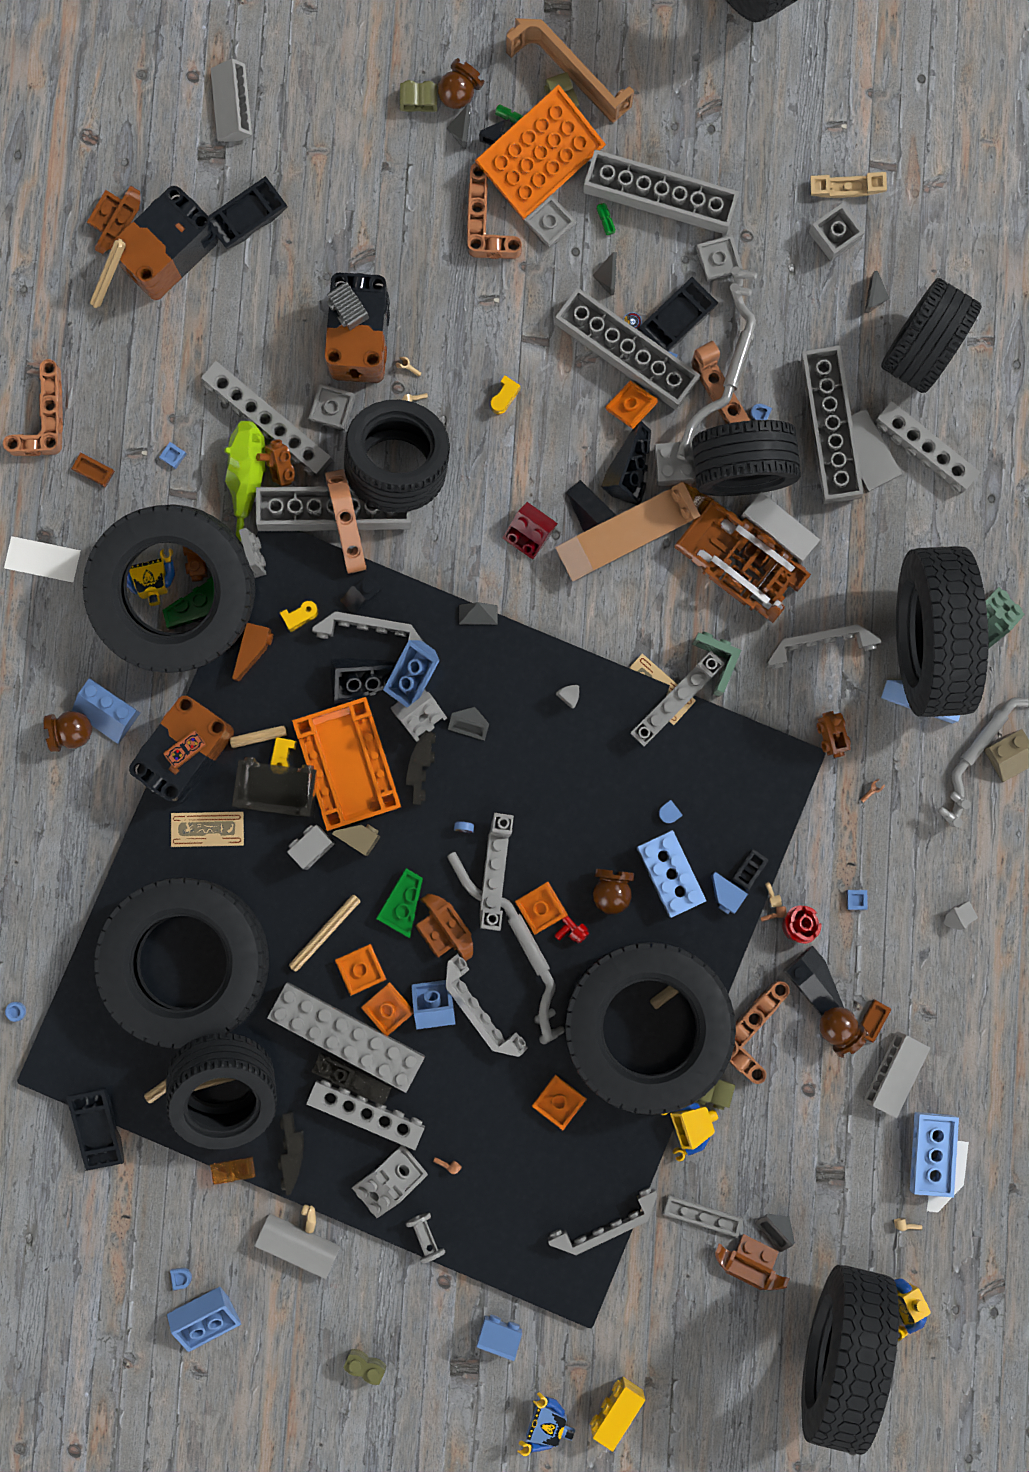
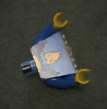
[517,1392,575,1456]

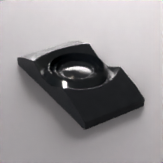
[208,176,288,250]
[638,277,718,352]
[66,1088,124,1171]

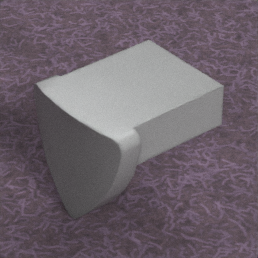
[556,685,579,708]
[944,901,978,930]

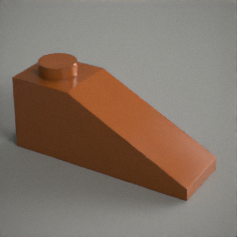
[232,623,273,681]

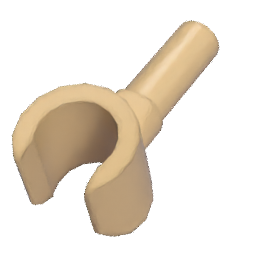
[395,357,421,377]
[402,393,428,402]
[765,882,782,907]
[894,1218,922,1231]

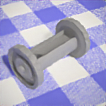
[405,1213,445,1263]

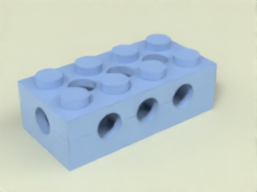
[636,830,706,918]
[910,1112,959,1198]

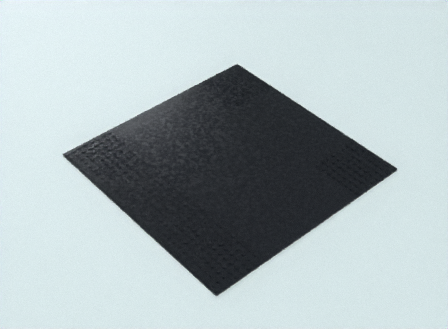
[17,531,826,1328]

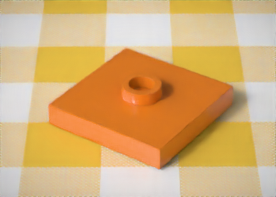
[605,380,658,429]
[515,882,568,935]
[335,944,387,996]
[361,982,414,1036]
[532,1074,587,1130]

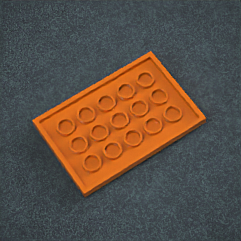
[475,84,606,220]

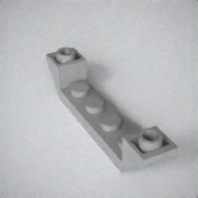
[312,612,422,641]
[766,624,881,670]
[630,651,724,746]
[480,813,514,931]
[446,954,527,1057]
[548,1187,657,1255]

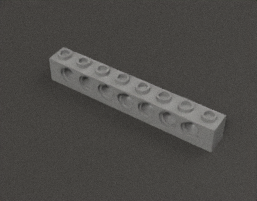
[201,361,333,478]

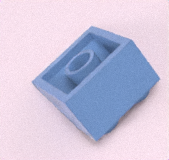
[412,980,455,1029]
[477,1315,522,1361]

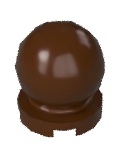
[438,58,485,109]
[43,711,92,752]
[593,869,634,915]
[819,1007,869,1058]

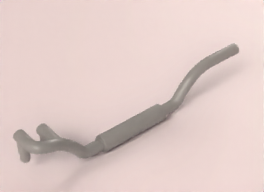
[677,266,757,460]
[938,697,1029,827]
[447,852,565,1044]

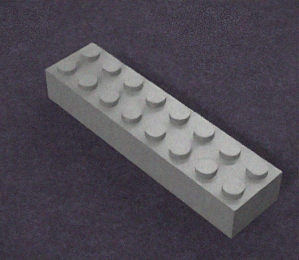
[583,150,739,235]
[555,287,700,411]
[801,346,864,504]
[256,486,411,531]
[268,983,425,1093]

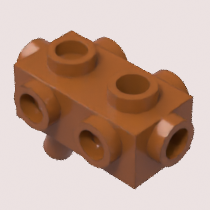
[256,439,295,486]
[182,546,208,582]
[816,711,851,758]

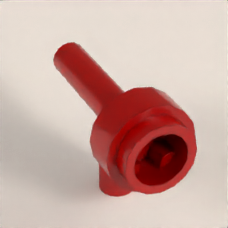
[554,915,590,944]

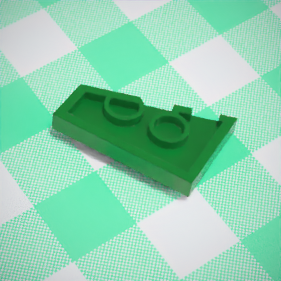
[162,577,214,630]
[376,868,423,938]

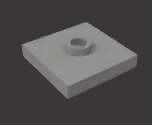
[524,195,577,248]
[696,235,743,282]
[308,384,356,431]

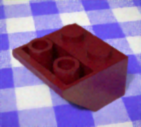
[503,502,558,560]

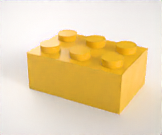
[590,1377,645,1452]

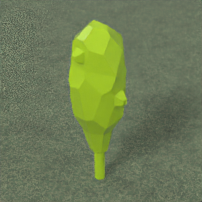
[224,421,267,541]

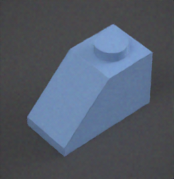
[711,872,748,914]

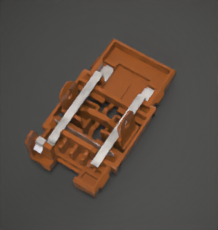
[674,498,811,623]

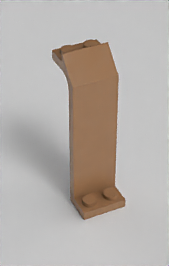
[506,18,634,124]
[555,482,700,582]

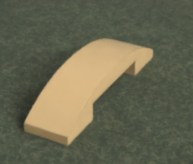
[810,172,887,198]

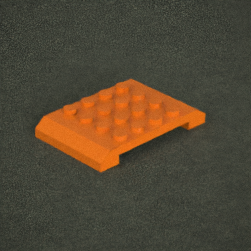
[292,697,401,831]

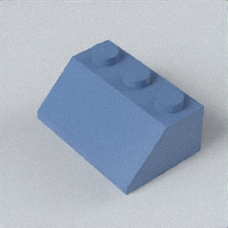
[383,640,439,707]
[72,678,140,744]
[167,1287,241,1352]

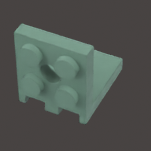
[985,587,1025,649]
[692,631,742,697]

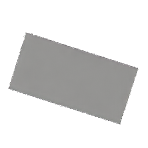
[851,409,902,492]

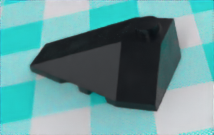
[601,421,651,505]
[566,480,617,532]
[330,658,397,704]
[783,946,844,1016]

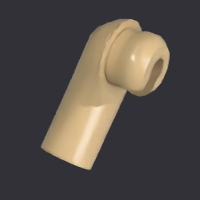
[301,1205,316,1233]

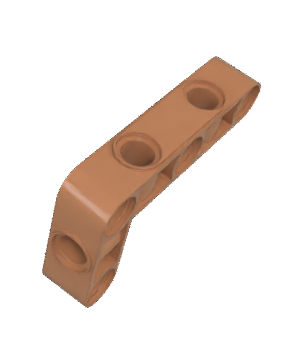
[467,162,522,259]
[691,341,750,424]
[3,359,63,456]
[325,469,366,574]
[729,981,790,1084]

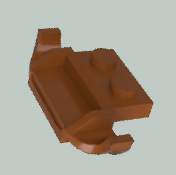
[87,186,140,254]
[416,894,473,961]
[715,1234,790,1291]

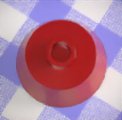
[782,905,822,944]

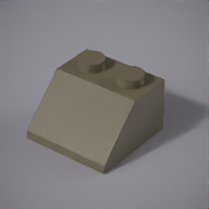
[984,729,1029,783]
[332,824,380,856]

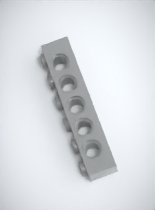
[874,401,981,493]
[307,1079,425,1150]

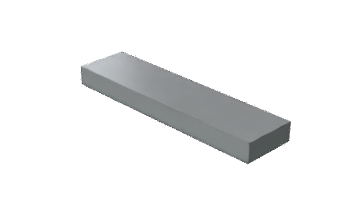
[662,1195,743,1238]

